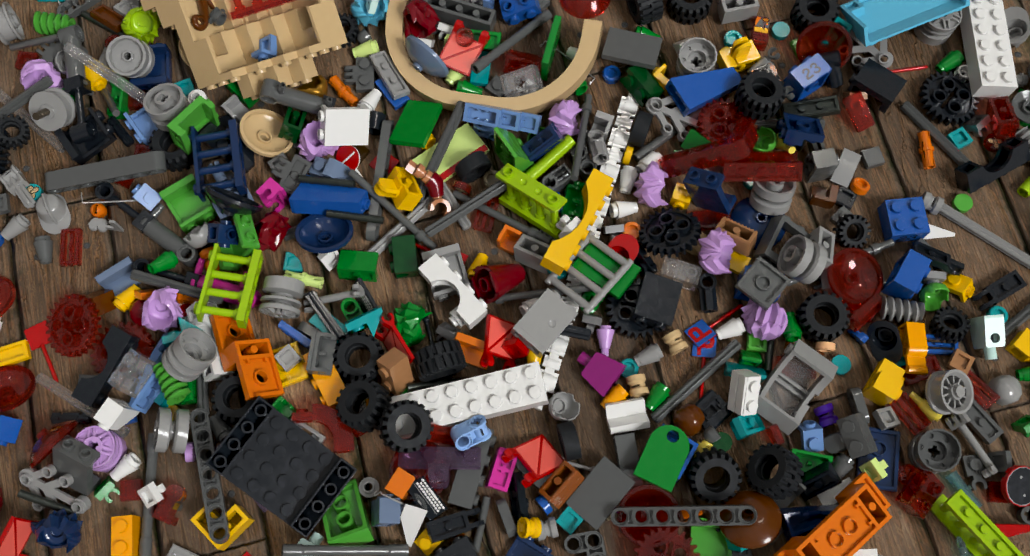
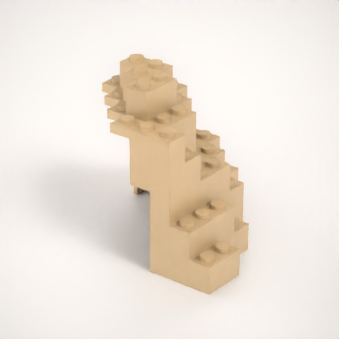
[140,0,348,100]

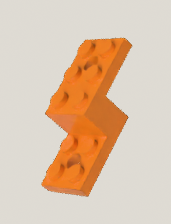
[209,315,285,401]

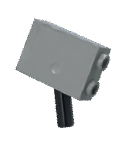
[510,288,591,358]

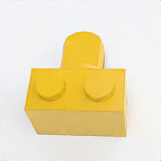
[716,37,761,73]
[374,166,423,211]

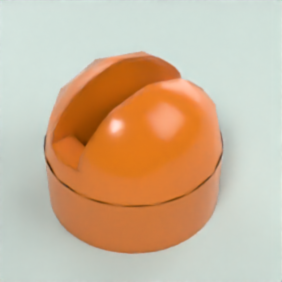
[90,203,107,218]

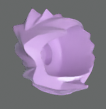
[20,59,64,90]
[548,99,582,137]
[297,120,339,161]
[633,161,669,208]
[698,227,736,275]
[141,286,183,334]
[741,299,788,341]

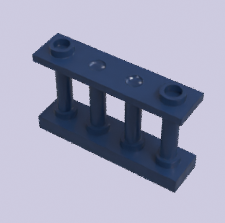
[188,119,248,202]

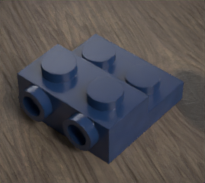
[776,113,825,146]

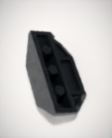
[198,114,255,173]

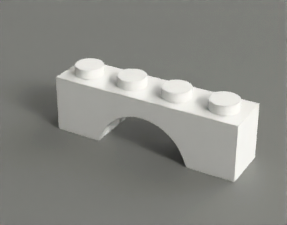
[418,253,488,330]
[186,301,235,382]

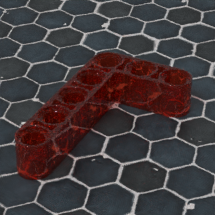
[658,118,759,178]

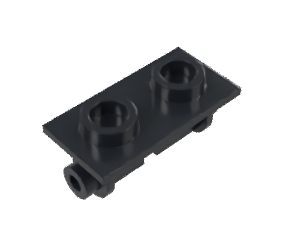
[634,242,658,276]

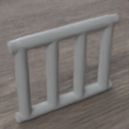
[544,230,634,315]

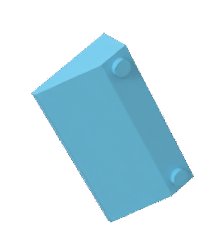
[840,0,970,47]

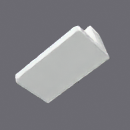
[605,397,650,435]

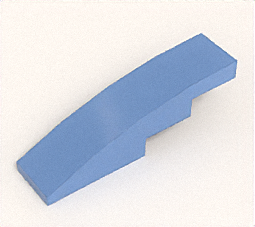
[463,102,542,134]
[128,332,168,414]

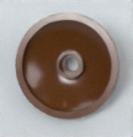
[719,490,782,549]

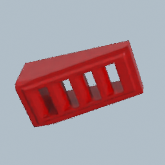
[995,524,1030,538]

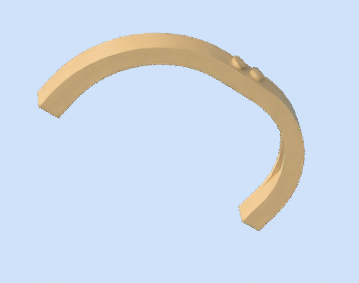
[385,0,603,114]

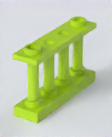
[495,163,567,239]
[193,243,264,329]
[928,489,1024,556]

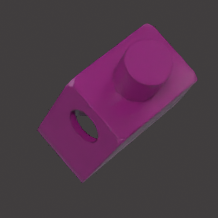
[577,351,627,397]

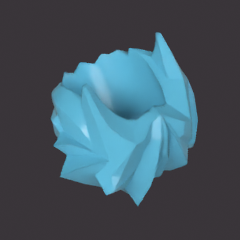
[350,0,389,27]

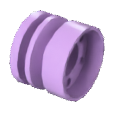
[75,426,127,473]

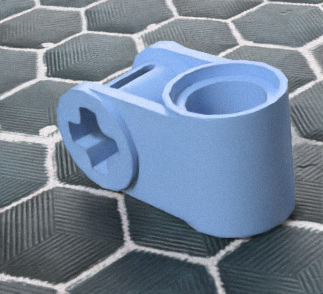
[450,415,492,451]

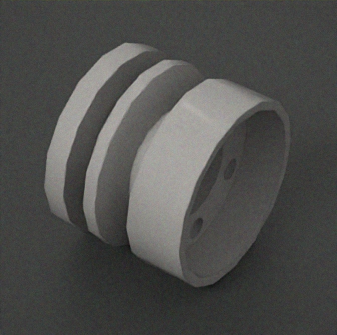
[914,10,963,46]
[676,37,717,76]
[258,275,305,319]
[161,328,218,382]

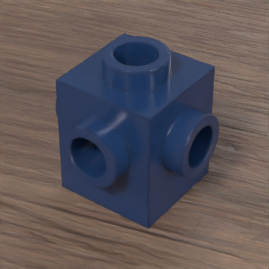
[207,220,239,248]

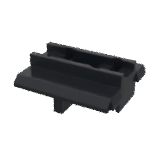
[694,389,733,431]

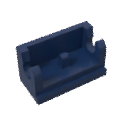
[521,122,565,161]

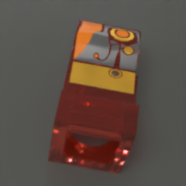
[750,16,770,51]
[152,484,187,526]

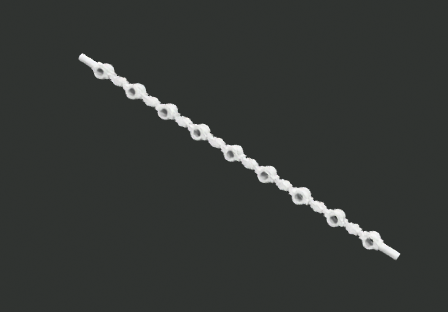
[535,93,639,411]

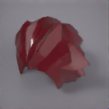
[402,0,440,38]
[254,211,291,252]

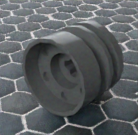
[907,429,962,474]

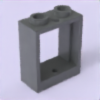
[753,215,811,270]

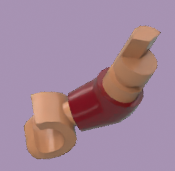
[404,159,451,216]

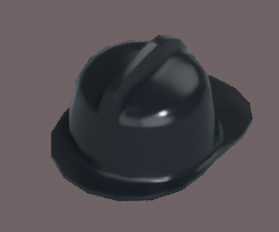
[867,320,903,364]

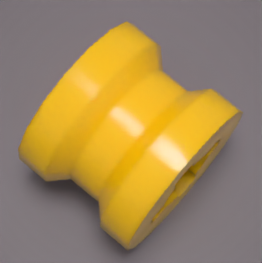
[517,517,542,538]

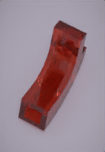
[292,404,354,453]

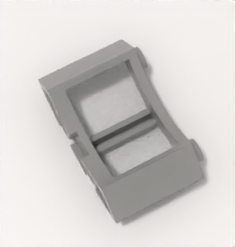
[757,339,838,435]

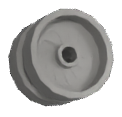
[106,35,155,79]
[143,83,190,132]
[749,169,797,216]
[777,234,828,285]
[153,407,190,454]

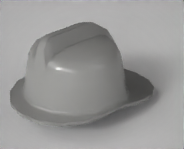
[1004,7,1030,48]
[35,193,71,235]

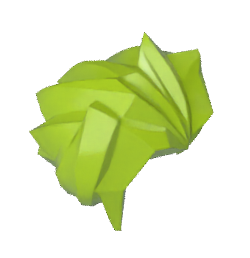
[121,6,161,43]

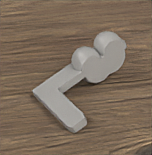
[88,217,124,233]

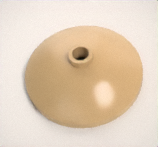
[239,109,293,157]

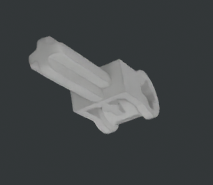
[0,164,36,209]

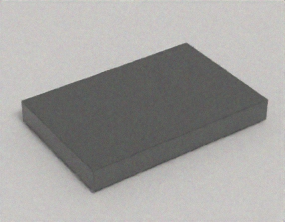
[601,27,663,70]
[566,456,636,530]

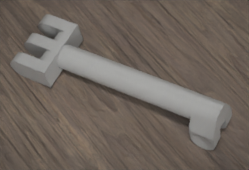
[303,284,365,313]
[945,412,998,478]

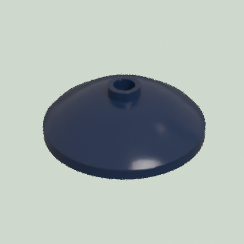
[730,197,786,250]
[295,214,354,254]

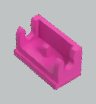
[256,177,290,212]
[485,447,517,492]

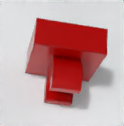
[501,335,530,359]

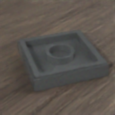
[734,256,791,311]

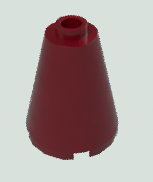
[471,264,526,304]

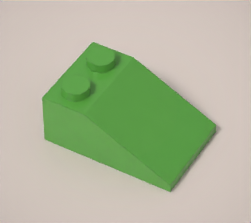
[494,127,534,173]
[322,479,374,545]

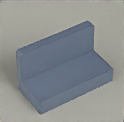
[94,256,141,296]

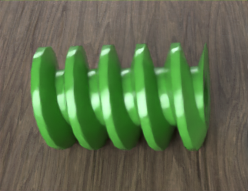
[33,11,76,35]
[153,362,191,406]

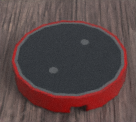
[1001,465,1030,507]

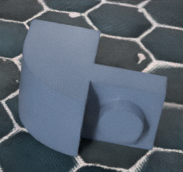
[309,156,354,180]

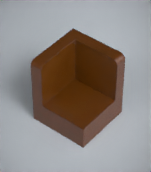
[808,184,839,209]
[82,289,117,316]

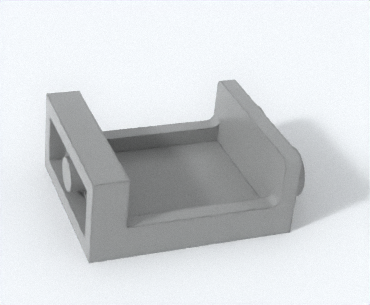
[421,243,471,302]

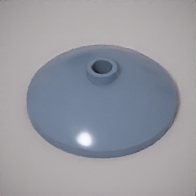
[405,35,449,78]

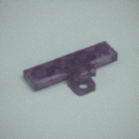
[398,447,481,489]

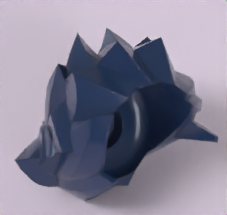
[30,508,83,553]

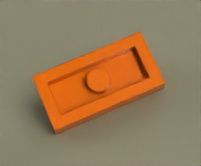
[455,332,488,370]

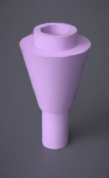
[595,325,615,357]

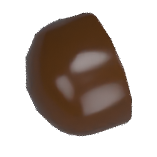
[673,403,705,437]

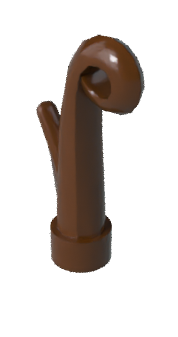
[191,0,215,31]

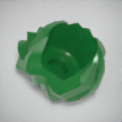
[394,302,432,348]

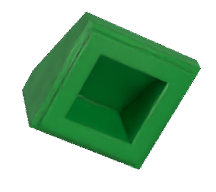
[738,350,762,367]

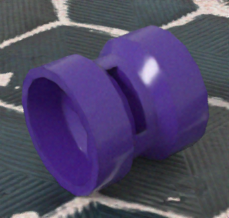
[813,403,839,428]

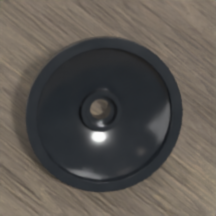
[205,185,263,217]

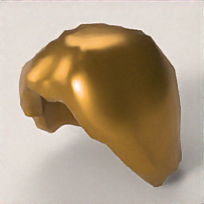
[297,74,328,97]

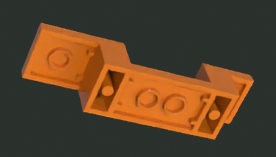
[773,472,892,556]

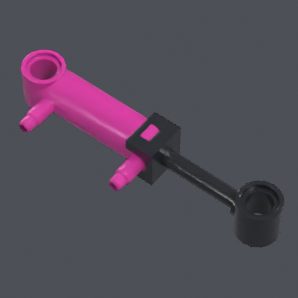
[132,258,262,308]

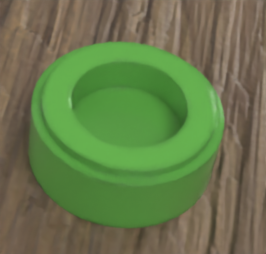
[952,194,973,213]

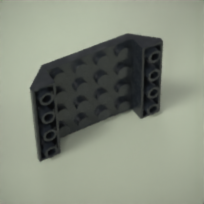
[205,396,357,538]

